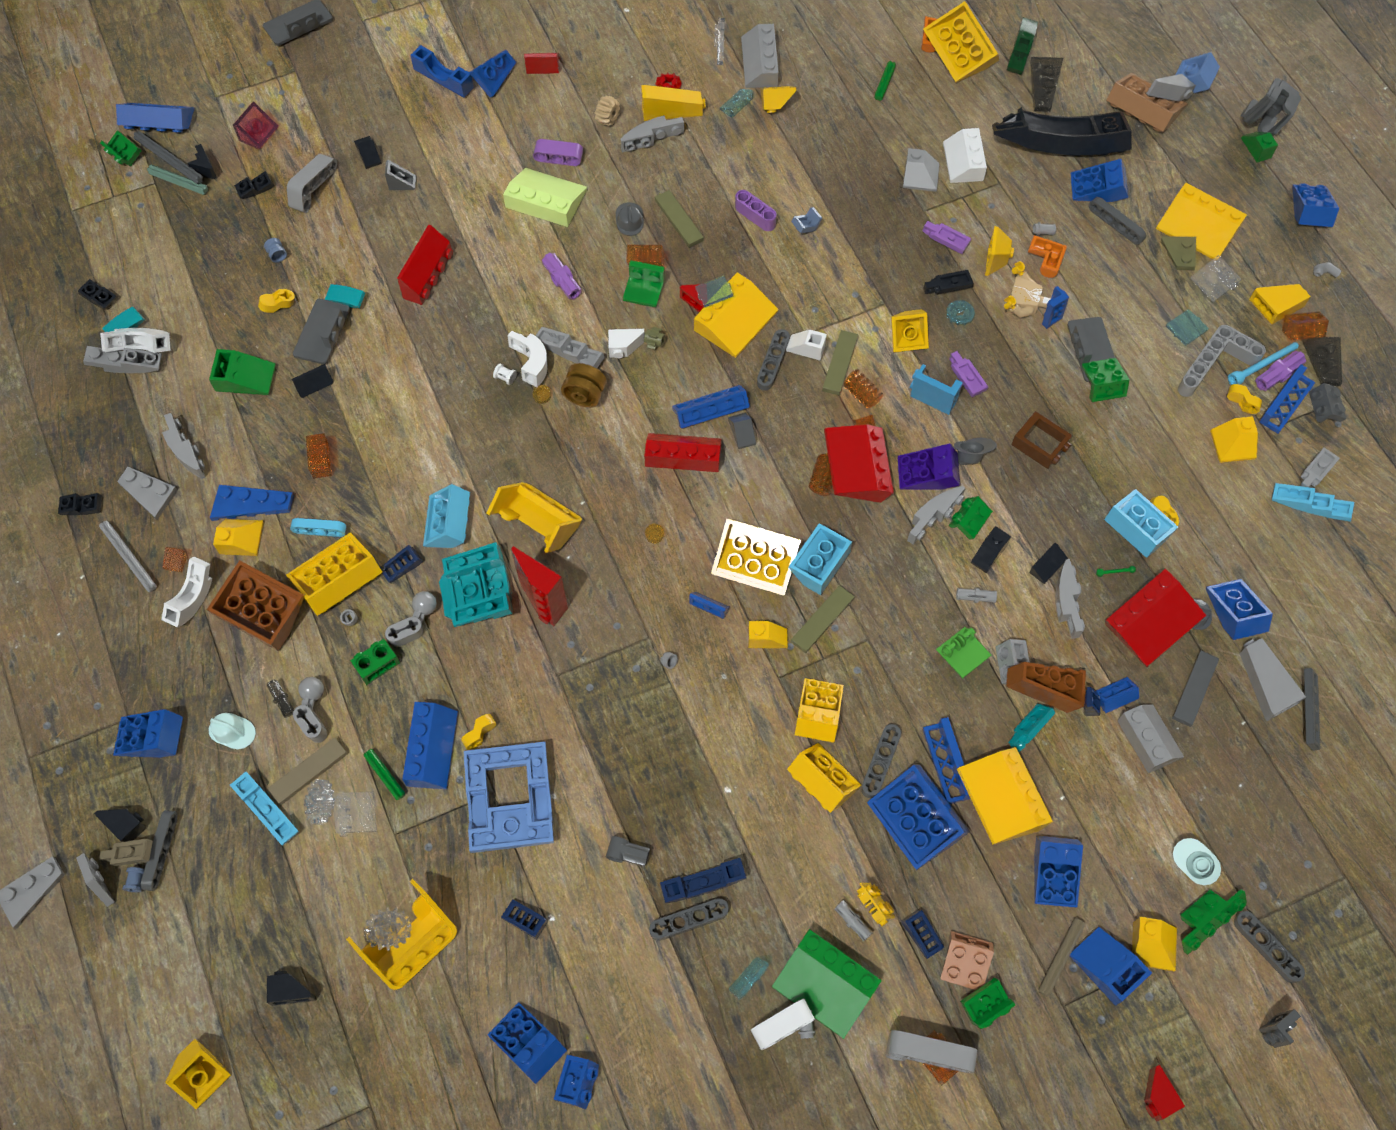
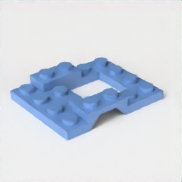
[464,742,554,853]

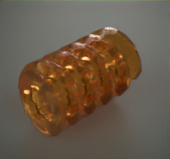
[844,369,883,409]
[809,453,833,496]

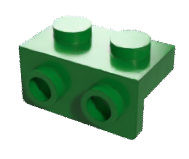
[100,130,142,167]
[949,496,993,540]
[960,978,1015,1029]

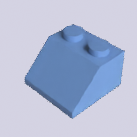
[1175,52,1220,93]

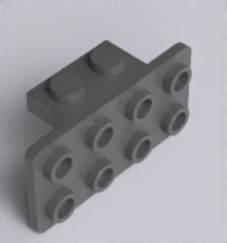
[263,0,333,46]
[293,298,350,364]
[1067,317,1115,382]

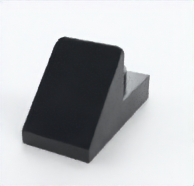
[354,136,382,169]
[188,144,217,179]

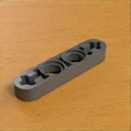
[1089,197,1146,245]
[757,329,790,391]
[861,724,901,798]
[141,810,177,891]
[649,899,729,941]
[1234,911,1305,983]

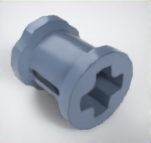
[122,867,145,893]

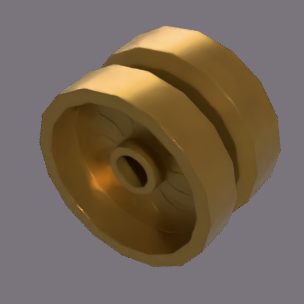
[561,363,607,408]

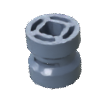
[264,238,287,263]

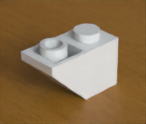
[786,330,827,360]

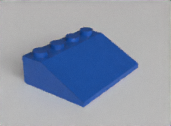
[867,765,970,870]

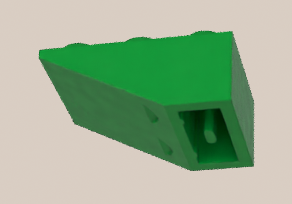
[209,349,276,395]

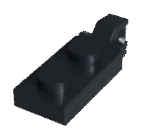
[923,270,974,294]

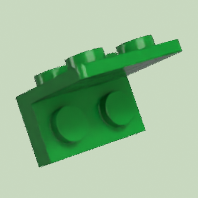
[623,260,665,307]
[1082,358,1130,402]

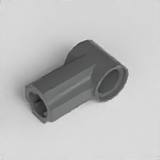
[605,836,650,867]

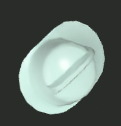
[209,713,256,749]
[1173,838,1221,885]

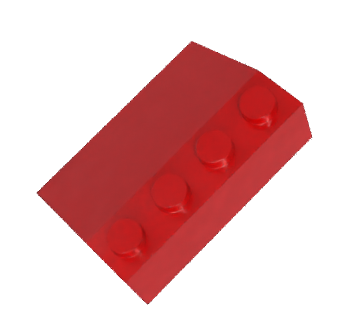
[824,425,894,503]
[511,546,568,626]
[1105,568,1207,667]

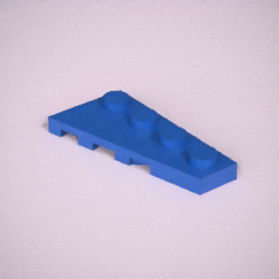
[210,485,294,521]

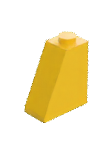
[1249,284,1311,324]

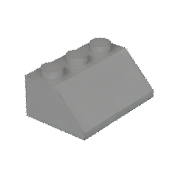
[1118,704,1184,774]

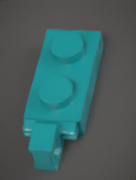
[1008,704,1055,752]

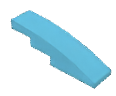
[1272,483,1355,522]

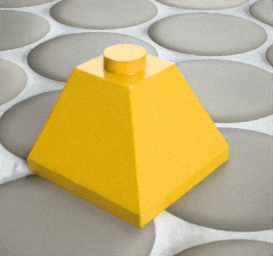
[760,86,796,113]
[985,226,1014,276]
[891,309,929,352]
[1210,416,1258,463]
[213,519,264,556]
[1132,917,1177,972]
[165,1039,231,1109]

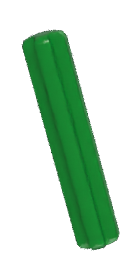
[874,61,896,101]
[364,749,405,800]

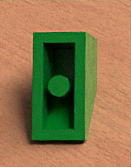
[1241,132,1278,163]

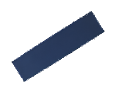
[660,858,747,903]

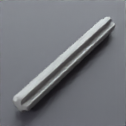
[99,521,157,592]

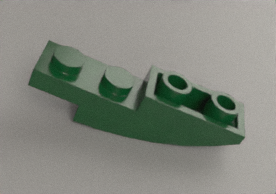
[1006,17,1038,75]

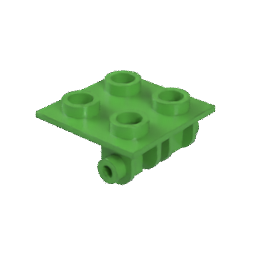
[936,627,992,679]

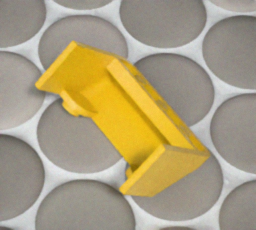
[486,482,582,553]
[346,879,457,990]

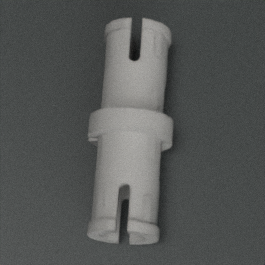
[956,588,997,603]
[834,900,873,942]

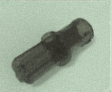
[267,679,295,718]

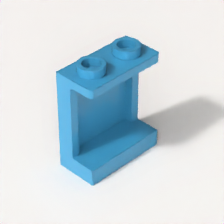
[910,364,963,415]

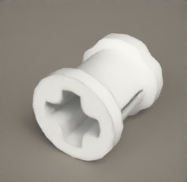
[493,363,517,385]

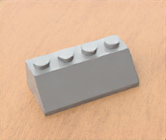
[741,24,778,88]

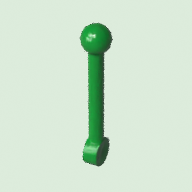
[1096,566,1136,577]

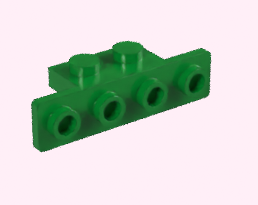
[1180,889,1247,955]

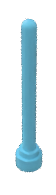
[1228,342,1299,385]

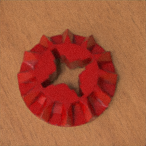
[655,72,681,89]

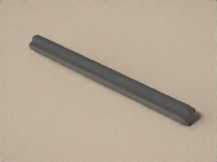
[133,131,203,184]

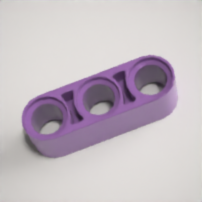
[533,139,583,166]
[735,190,777,231]

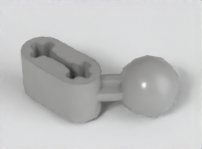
[385,591,437,647]
[293,677,327,743]

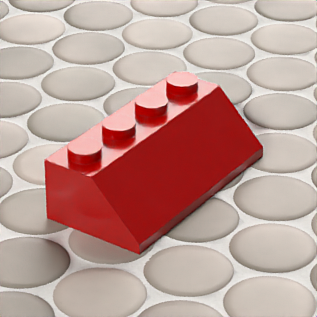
[397,224,453,305]
[644,433,721,472]

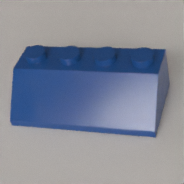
[116,103,194,132]
[402,702,458,789]

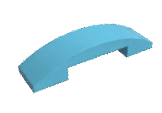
[230,772,299,846]

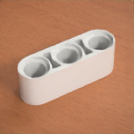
[751,999,815,1051]

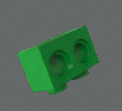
[350,639,400,685]

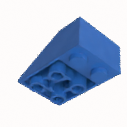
[1071,159,1129,202]
[1292,183,1339,227]
[113,709,183,758]
[1034,836,1083,908]
[1070,927,1152,1006]
[488,1002,567,1084]

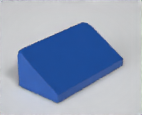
[689,592,729,619]
[1095,677,1139,713]

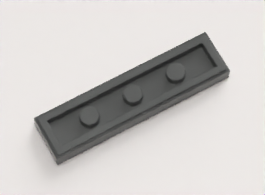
[1172,650,1219,727]
[1304,668,1321,751]

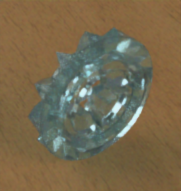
[946,300,975,326]

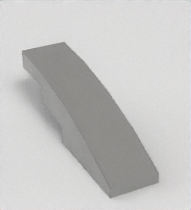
[535,327,605,368]

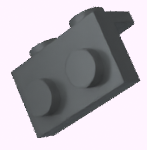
[1309,383,1347,423]

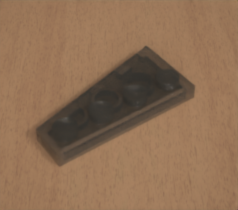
[1030,57,1064,112]

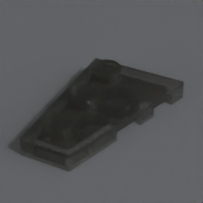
[1302,336,1342,386]

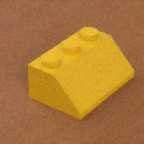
[787,743,862,813]

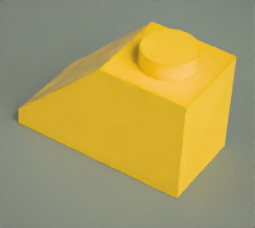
[748,621,788,648]

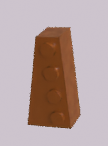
[1006,662,1086,713]

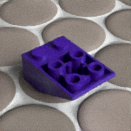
[897,443,960,490]

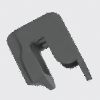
[1241,78,1301,136]

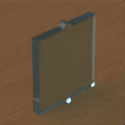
[695,275,734,307]
[1166,309,1209,346]

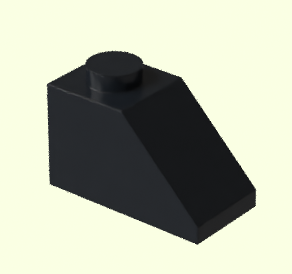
[971,526,1011,573]
[94,809,146,842]
[267,971,316,1006]

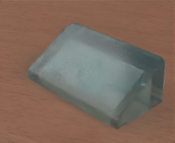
[720,89,753,118]
[729,958,769,1000]

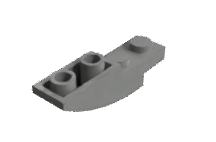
[620,116,684,152]
[83,346,162,373]
[162,413,206,479]
[907,486,965,545]
[1055,559,1085,639]

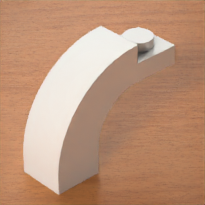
[100,328,171,353]
[508,331,548,387]
[162,557,212,627]

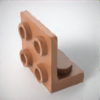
[941,931,994,990]

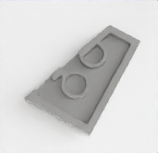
[0,856,65,929]

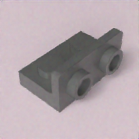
[1259,1009,1301,1048]

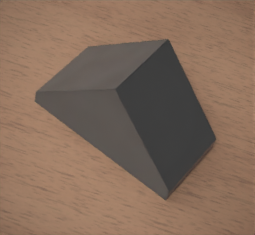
[385,160,416,190]
[728,413,756,449]

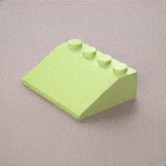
[503,168,587,227]

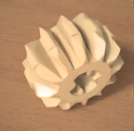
[595,96,620,126]

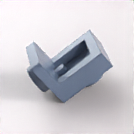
[791,207,822,233]

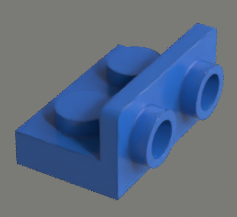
[1042,286,1069,329]
[554,1055,599,1109]

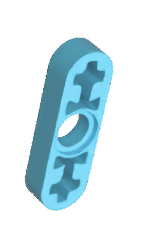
[290,518,347,537]

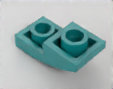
[325,284,365,308]
[102,307,145,332]

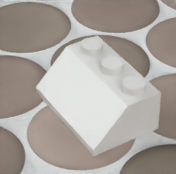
[943,128,987,183]

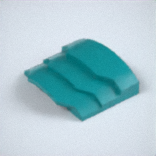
[439,542,513,627]

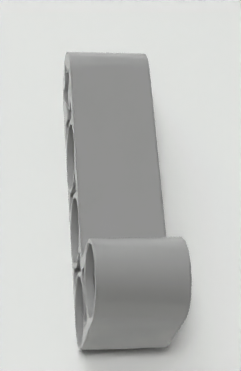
[287,154,337,213]
[885,1030,978,1074]

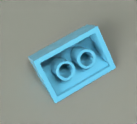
[423,484,470,548]
[1104,489,1178,558]
[788,523,852,595]

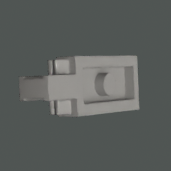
[1300,448,1340,487]

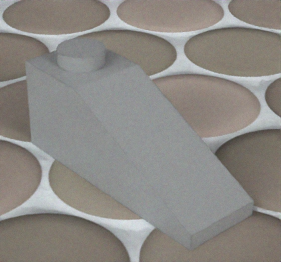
[1146,74,1196,101]

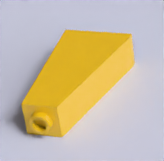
[641,85,706,121]

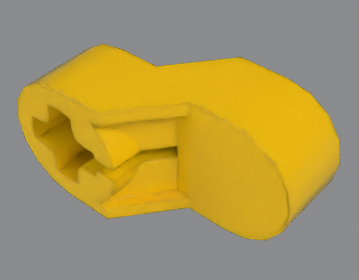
[258,289,295,313]
[1227,384,1262,414]
[1150,496,1179,526]
[461,714,496,750]

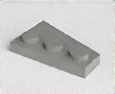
[117,467,177,520]

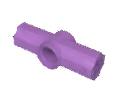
[542,253,582,300]
[1255,351,1306,391]

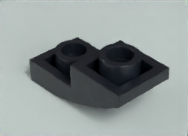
[234,171,275,199]
[78,279,117,310]
[58,493,102,515]

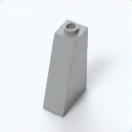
[1240,638,1306,721]

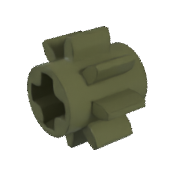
[644,327,665,350]

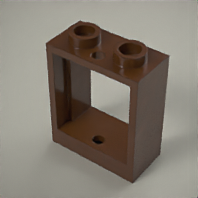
[1011,411,1072,469]

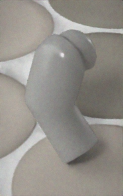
[1313,262,1341,278]

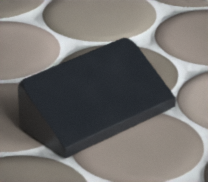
[292,364,334,398]
[1029,543,1068,584]

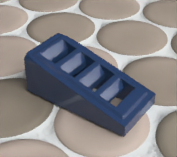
[380,545,423,583]
[1084,687,1100,716]
[501,899,548,940]
[901,910,945,959]

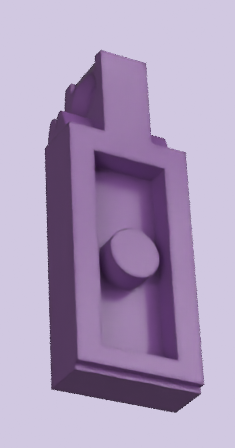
[923,221,971,254]
[949,351,988,397]

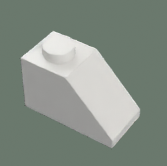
[608,329,645,358]

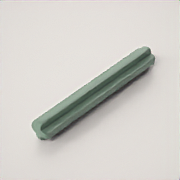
[147,164,208,195]

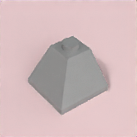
[903,148,939,192]

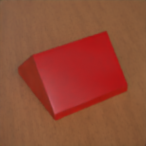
[524,53,559,74]

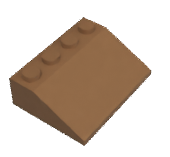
[1106,73,1188,132]

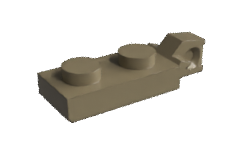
[99,839,153,866]

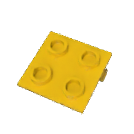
[857,883,895,927]

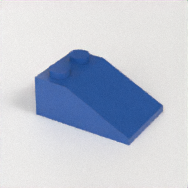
[1206,579,1273,640]

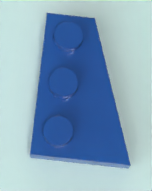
[469,50,516,97]

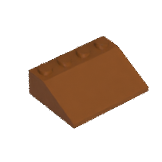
[206,560,304,651]

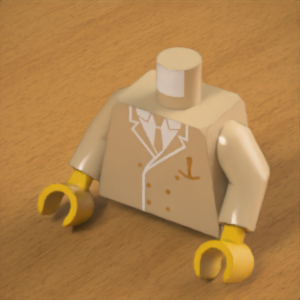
[1004,261,1051,318]

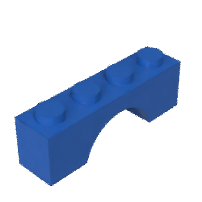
[410,45,474,98]

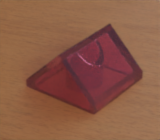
[233,101,278,149]

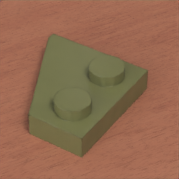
[1161,236,1196,270]

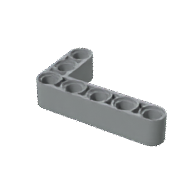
[1178,325,1266,397]

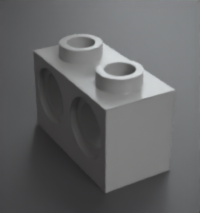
[995,639,1029,685]

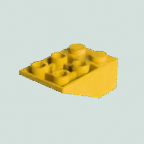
[794,678,844,743]

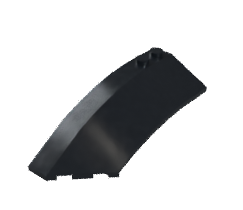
[992,107,1132,155]

